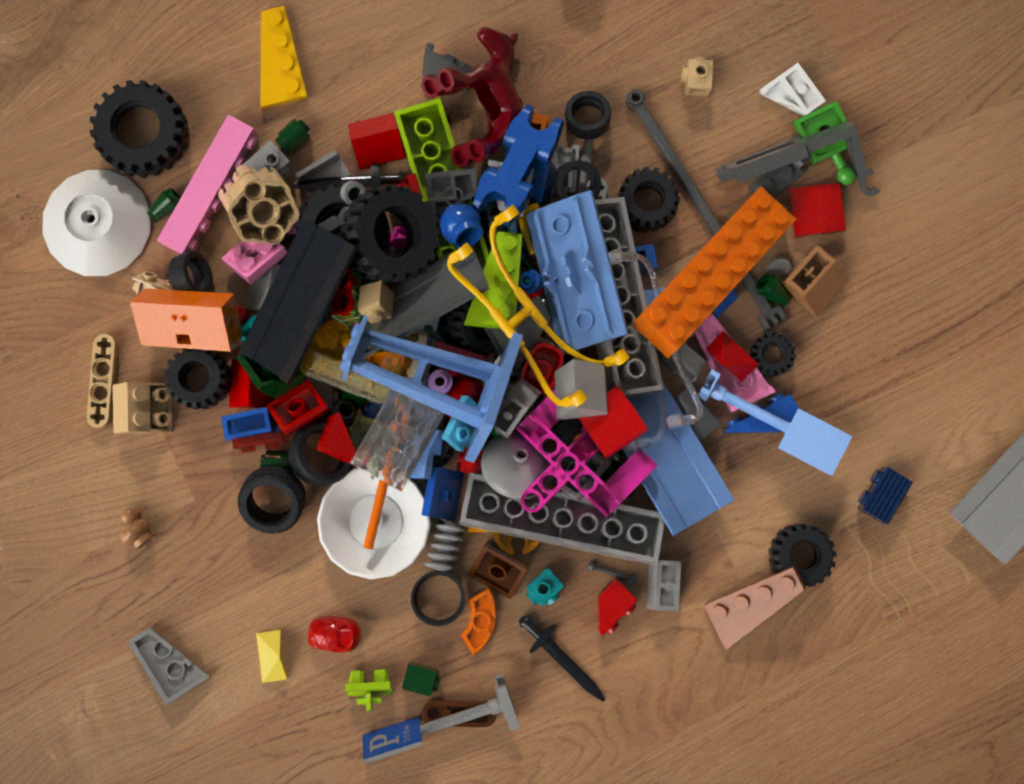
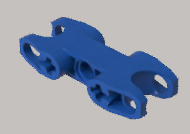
[472,104,564,227]

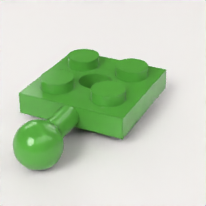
[792,101,856,185]

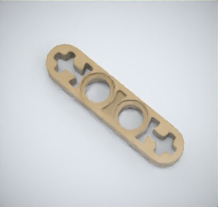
[87,334,118,429]

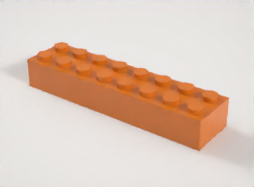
[631,186,796,358]

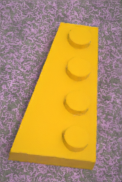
[260,6,308,110]

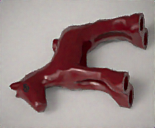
[421,27,523,168]

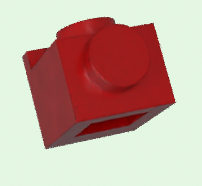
[456,447,483,475]

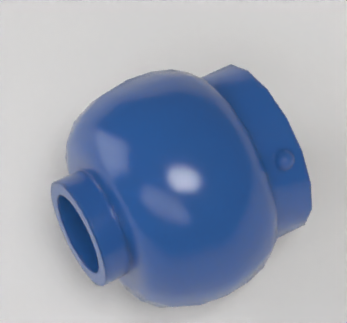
[439,204,483,248]

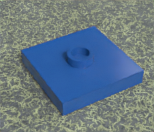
[421,466,464,521]

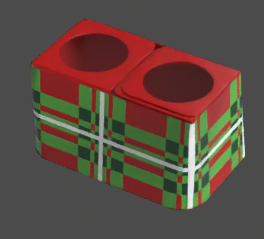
[330,268,367,326]

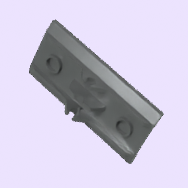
[348,246,490,359]

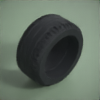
[288,420,355,486]
[238,466,306,534]

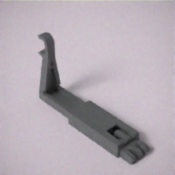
[715,121,880,196]

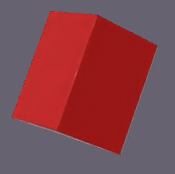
[348,113,406,170]
[229,359,275,409]
[266,379,329,438]

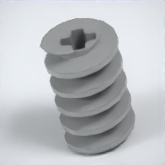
[424,518,467,573]

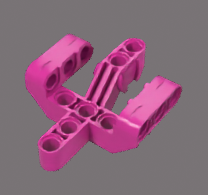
[516,389,658,518]

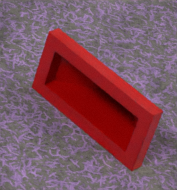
[706,331,759,382]

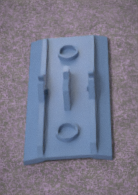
[526,190,629,355]
[622,380,734,536]

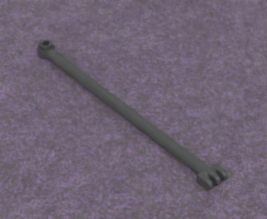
[625,89,787,332]

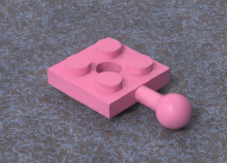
[221,219,299,284]

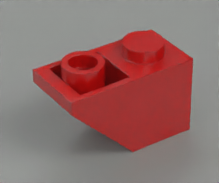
[597,578,638,636]

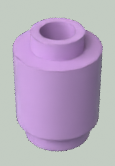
[428,370,454,395]

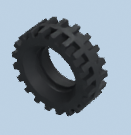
[89,80,189,178]

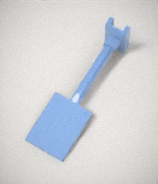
[697,370,852,476]

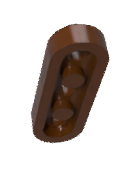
[422,699,497,727]

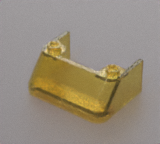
[299,312,419,404]

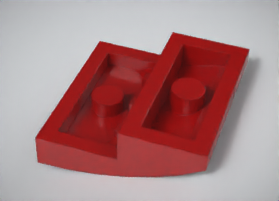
[789,183,847,238]
[578,385,649,459]

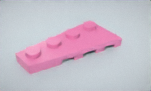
[693,314,776,413]

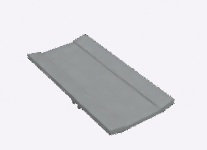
[949,432,1024,564]

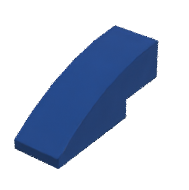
[221,407,282,441]

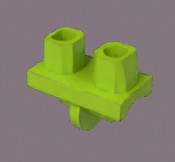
[345,669,393,711]

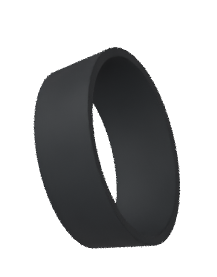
[411,571,465,626]

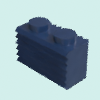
[858,467,913,525]

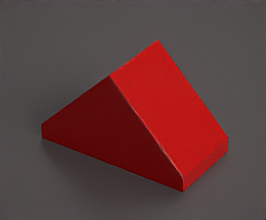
[316,412,359,463]

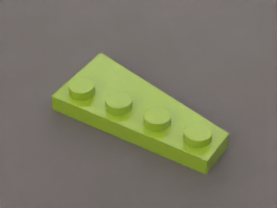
[464,232,522,329]

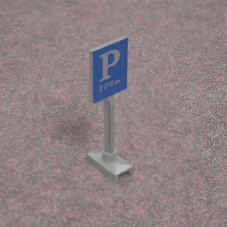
[362,674,520,764]

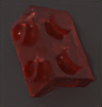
[232,432,288,453]

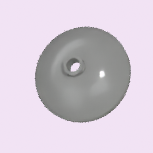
[481,432,554,499]

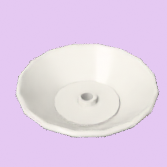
[43,170,151,276]
[317,465,431,580]

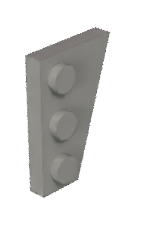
[127,628,210,705]

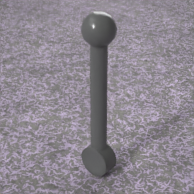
[587,561,637,584]

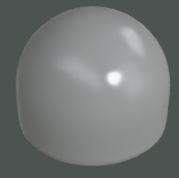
[340,181,366,205]

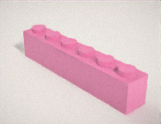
[157,115,258,254]

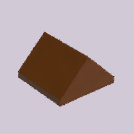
[468,541,529,599]

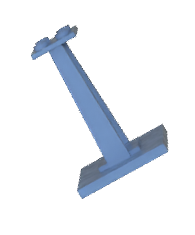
[340,315,523,463]

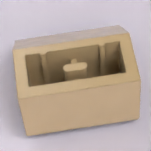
[113,382,172,434]

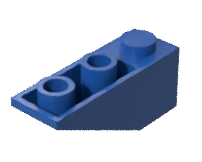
[723,393,799,434]

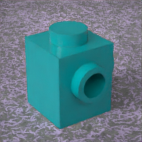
[525,567,564,606]

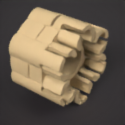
[218,164,300,244]

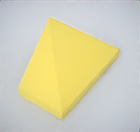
[256,629,288,683]

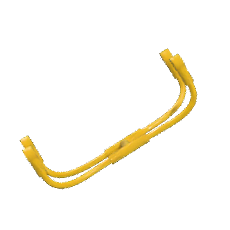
[447,204,629,407]

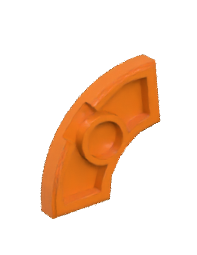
[460,587,496,656]

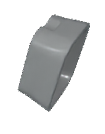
[660,343,706,384]

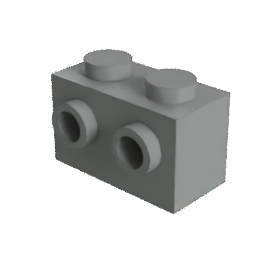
[235,140,294,180]
[493,378,541,438]

